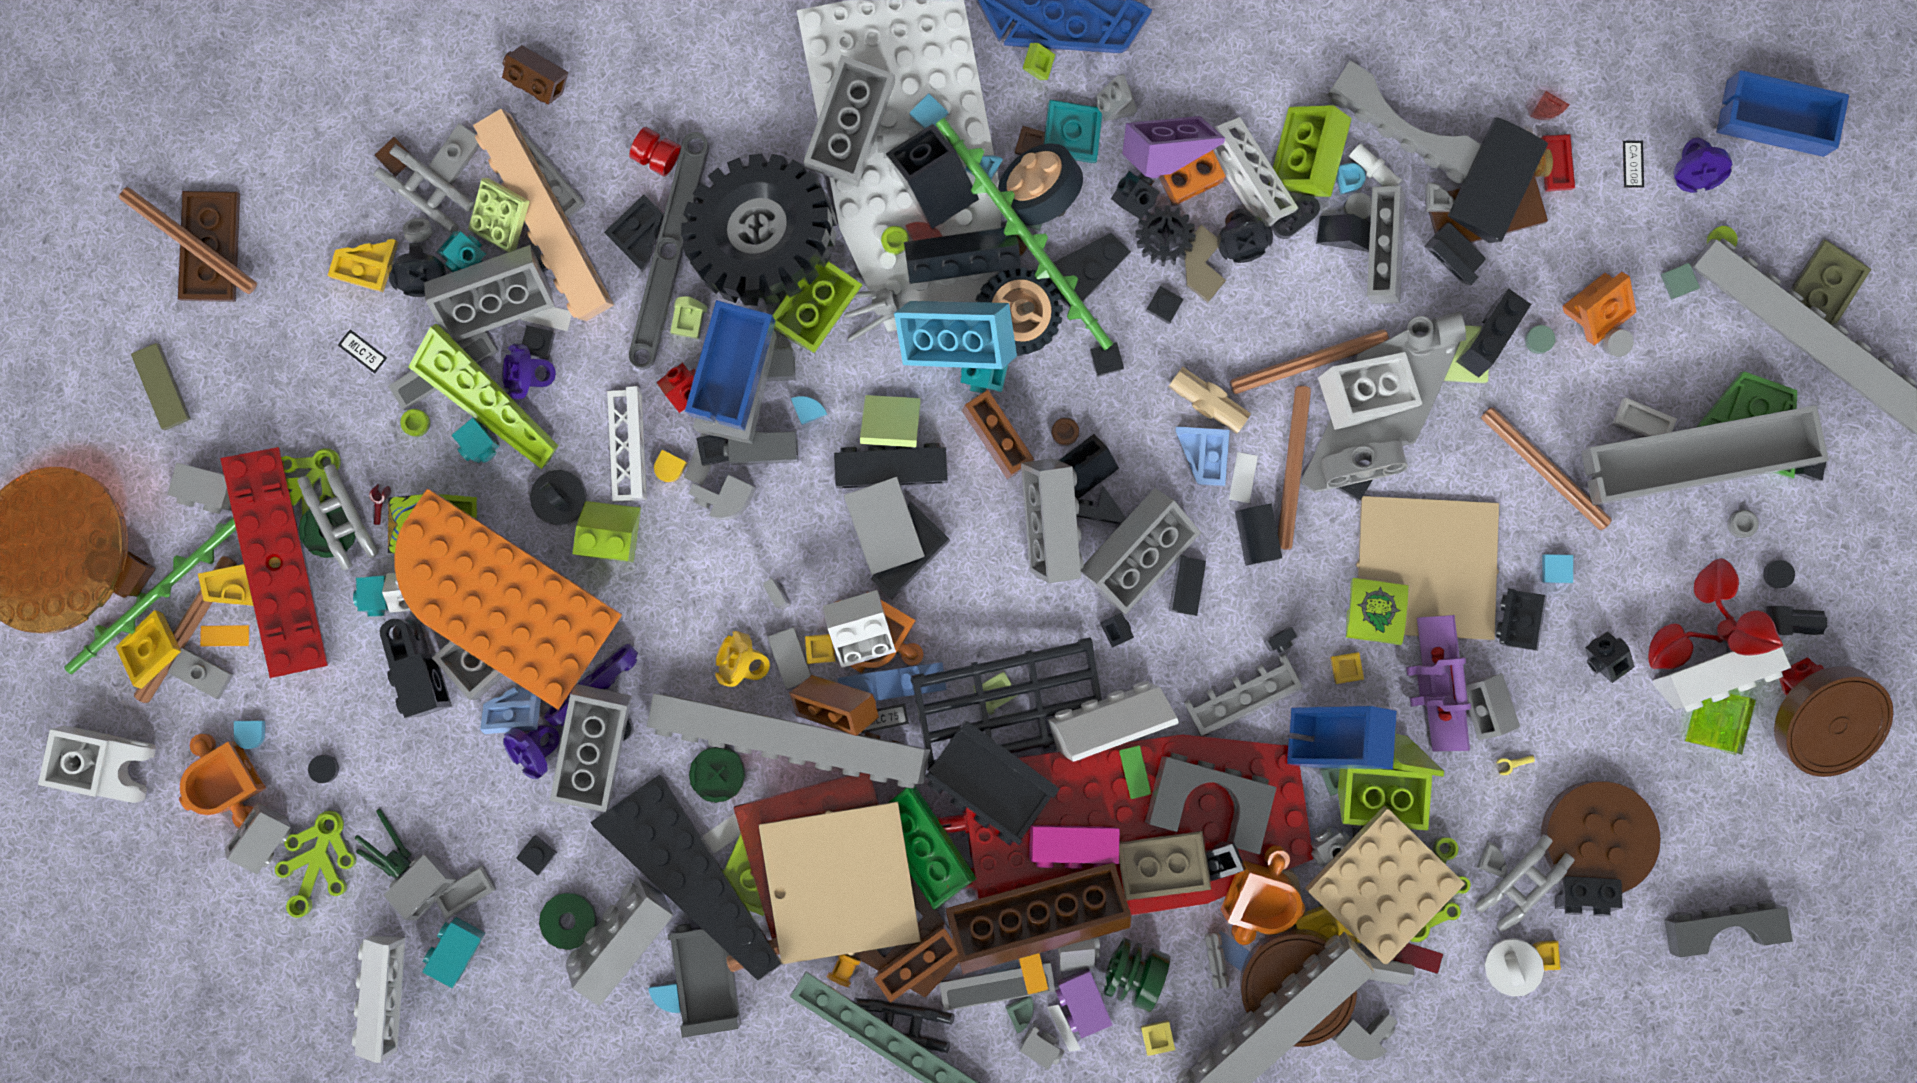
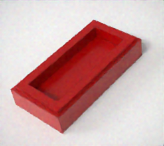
[1541,134,1575,192]

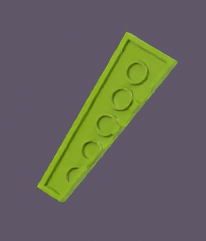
[408,324,559,469]

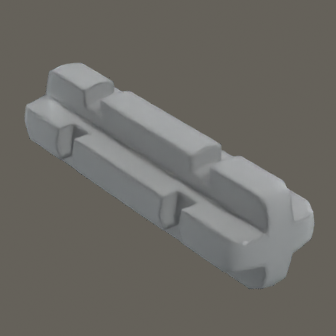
[1205,932,1229,989]

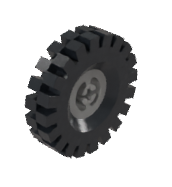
[681,153,837,306]

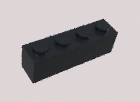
[904,227,1021,284]
[834,443,948,489]

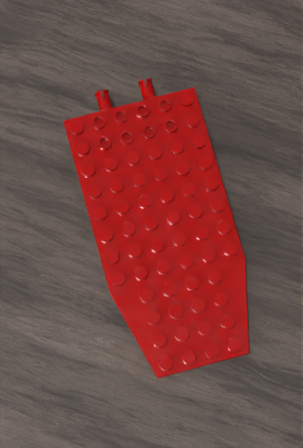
[937,734,1314,915]

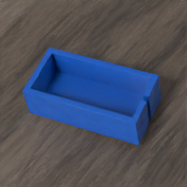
[1716,70,1850,157]
[685,300,776,431]
[1287,706,1397,769]

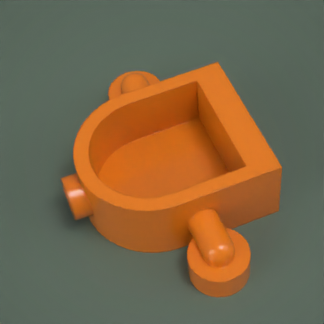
[834,592,924,673]
[179,734,266,828]
[1220,846,1305,945]

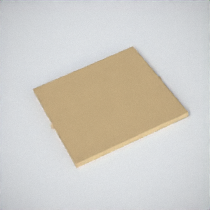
[1356,496,1499,640]
[759,801,921,964]

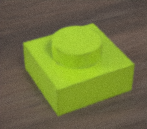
[1022,43,1056,80]

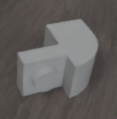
[689,475,756,520]
[1332,1009,1398,1060]

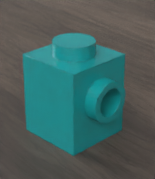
[451,417,500,463]
[353,576,389,617]

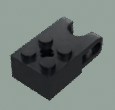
[380,619,452,718]

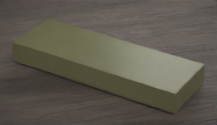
[131,343,191,431]

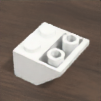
[823,590,896,668]

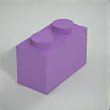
[1055,969,1113,1039]

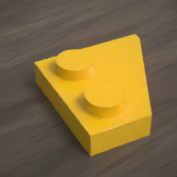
[327,239,399,293]

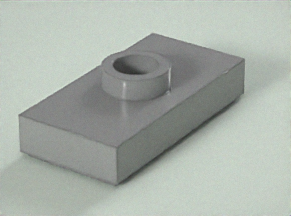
[428,123,480,185]
[167,648,233,699]

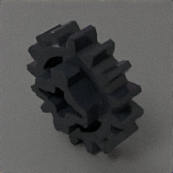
[1135,205,1196,267]

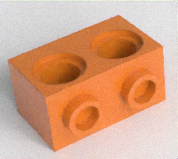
[1159,150,1226,207]

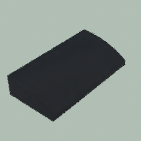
[1448,117,1548,243]

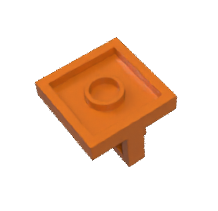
[1562,271,1637,346]

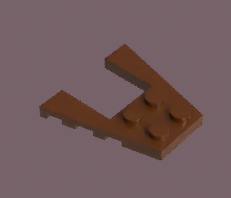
[852,874,959,998]

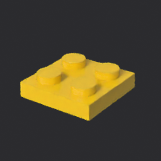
[115,610,181,689]

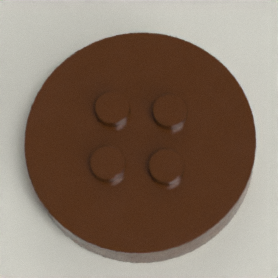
[1774,666,1894,777]
[1541,780,1661,893]
[1240,928,1357,1047]

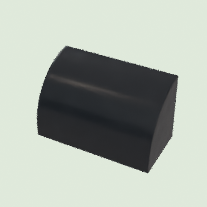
[1058,434,1119,499]
[1235,503,1282,566]

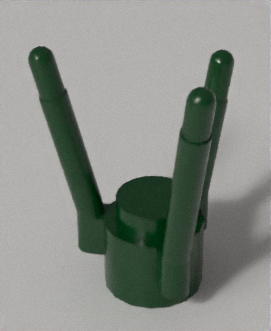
[355,809,411,879]

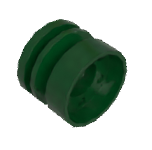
[1103,937,1171,1012]

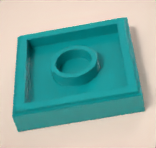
[1043,100,1102,163]

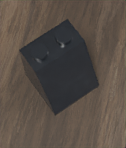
[886,124,979,229]

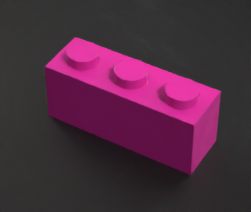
[1029,825,1119,868]

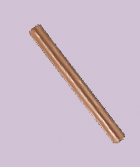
[119,187,257,294]
[1230,329,1389,394]
[1278,386,1311,550]
[1481,407,1612,530]
[134,556,237,703]

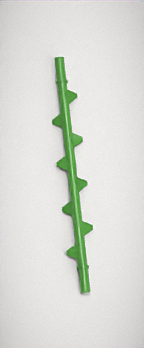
[936,117,1113,350]
[64,518,236,675]

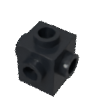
[1111,171,1160,220]
[1585,631,1635,683]

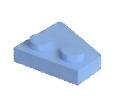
[1175,427,1230,487]
[480,687,541,734]

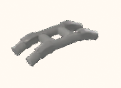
[373,144,475,234]
[298,464,379,570]
[1475,834,1575,932]

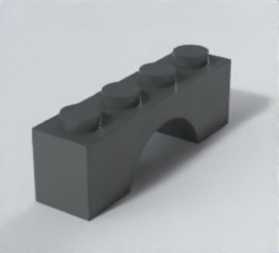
[1664,900,1793,958]

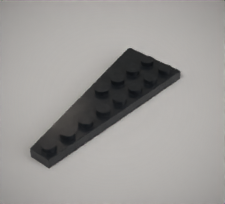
[590,775,783,981]

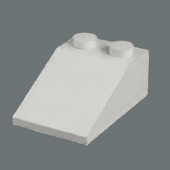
[1318,352,1422,430]

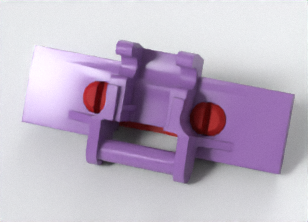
[1406,615,1472,752]

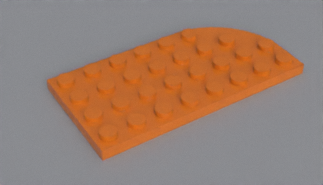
[394,488,623,710]

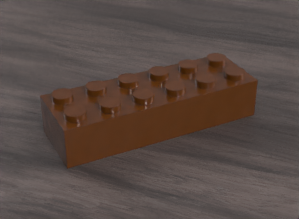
[946,862,1132,974]

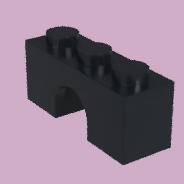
[1456,288,1532,378]

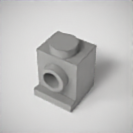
[1019,1022,1065,1070]

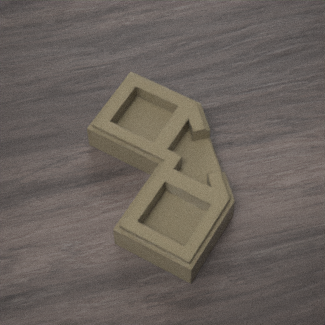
[1184,225,1226,303]

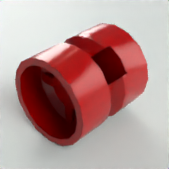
[629,126,681,177]

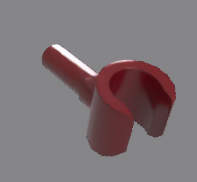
[369,484,391,525]

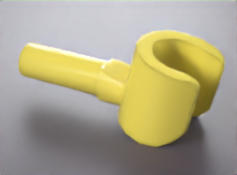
[1495,755,1535,775]

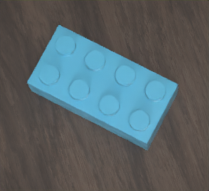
[894,301,1017,369]

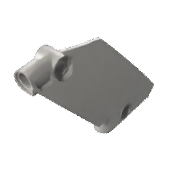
[1301,311,1466,493]

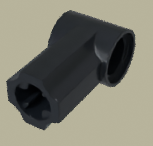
[1766,606,1827,635]

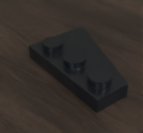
[1046,233,1131,308]
[871,501,951,600]

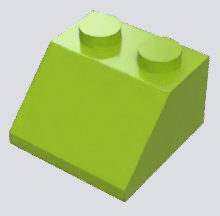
[572,501,641,563]

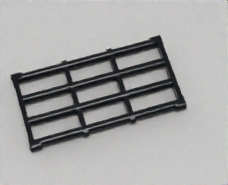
[910,637,1102,771]

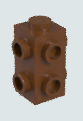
[502,45,569,105]

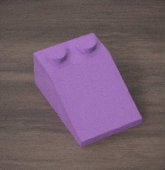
[1122,116,1225,178]

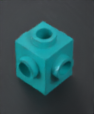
[436,231,486,272]
[960,365,1008,393]

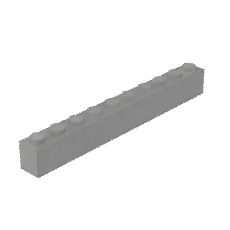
[1690,238,1917,435]
[647,694,930,788]

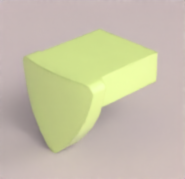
[670,296,708,339]
[973,671,1018,715]

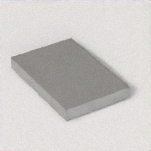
[844,477,925,575]

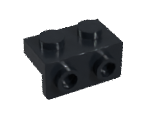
[1496,588,1547,651]
[1555,876,1623,916]

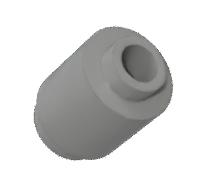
[877,129,916,158]

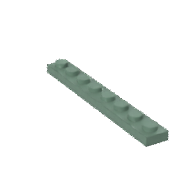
[790,971,979,1083]

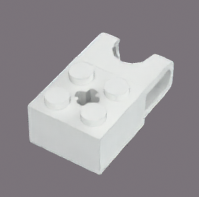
[38,725,156,803]

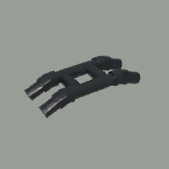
[848,998,955,1053]

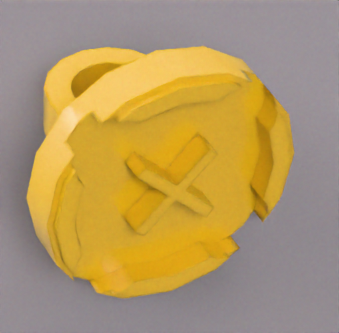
[715,630,770,687]

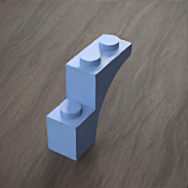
[837,662,947,701]

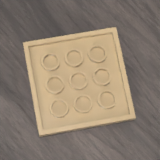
[1305,806,1465,964]

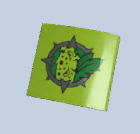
[1346,578,1409,645]

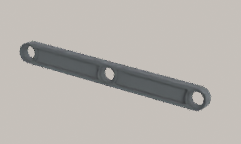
[629,132,709,370]

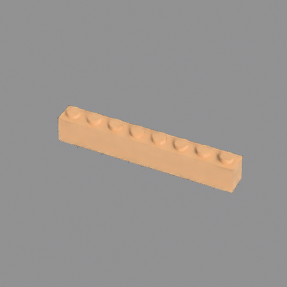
[473,109,614,321]

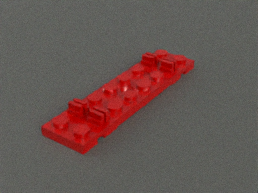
[220,447,328,678]

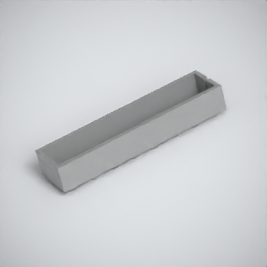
[1581,405,1829,506]
[1176,932,1375,1083]

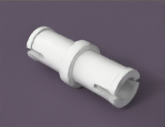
[1349,143,1402,186]

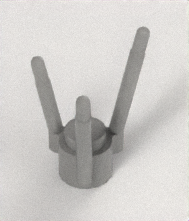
[844,288,900,342]

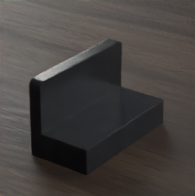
[1424,223,1486,285]
[1169,555,1206,616]

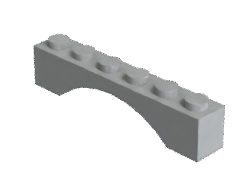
[1328,60,1481,183]

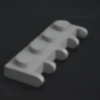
[1184,653,1303,737]

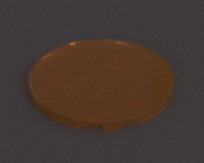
[0,467,128,634]

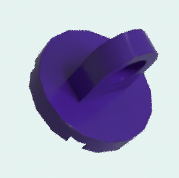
[1673,137,1733,193]
[502,343,556,400]
[503,725,560,780]

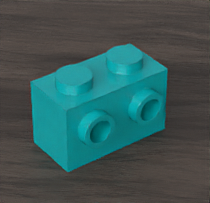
[422,917,486,988]

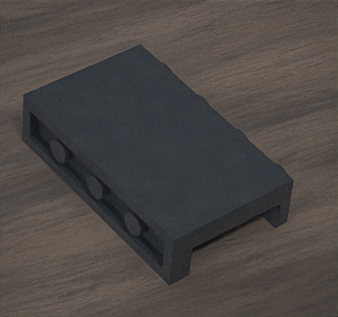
[925,720,1060,846]

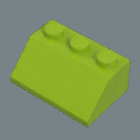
[1268,105,1352,197]
[772,261,863,354]
[1338,768,1432,831]

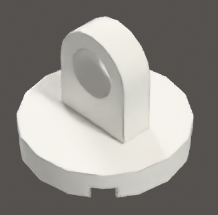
[1485,938,1544,997]

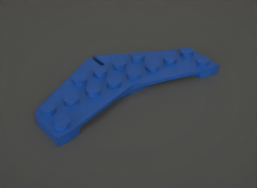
[976,0,1152,53]

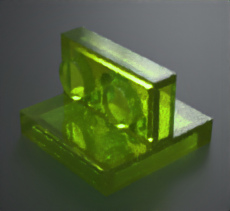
[1685,693,1756,755]

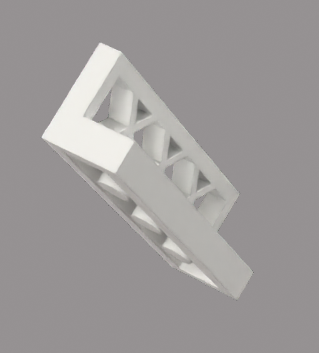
[1213,117,1298,227]
[607,386,647,502]

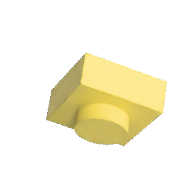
[1141,1020,1175,1056]

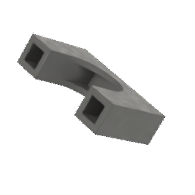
[724,349,798,465]
[1145,753,1277,854]

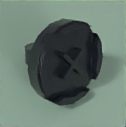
[1217,209,1273,263]
[389,243,446,297]
[530,470,587,525]

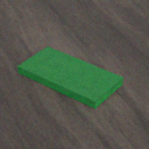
[888,786,977,910]

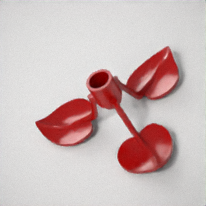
[1648,558,1783,669]

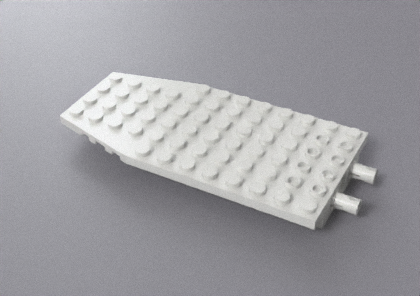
[797,0,1001,332]

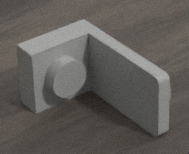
[1096,74,1137,121]

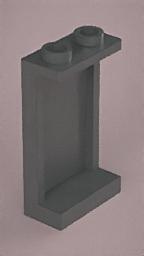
[668,923,741,1038]

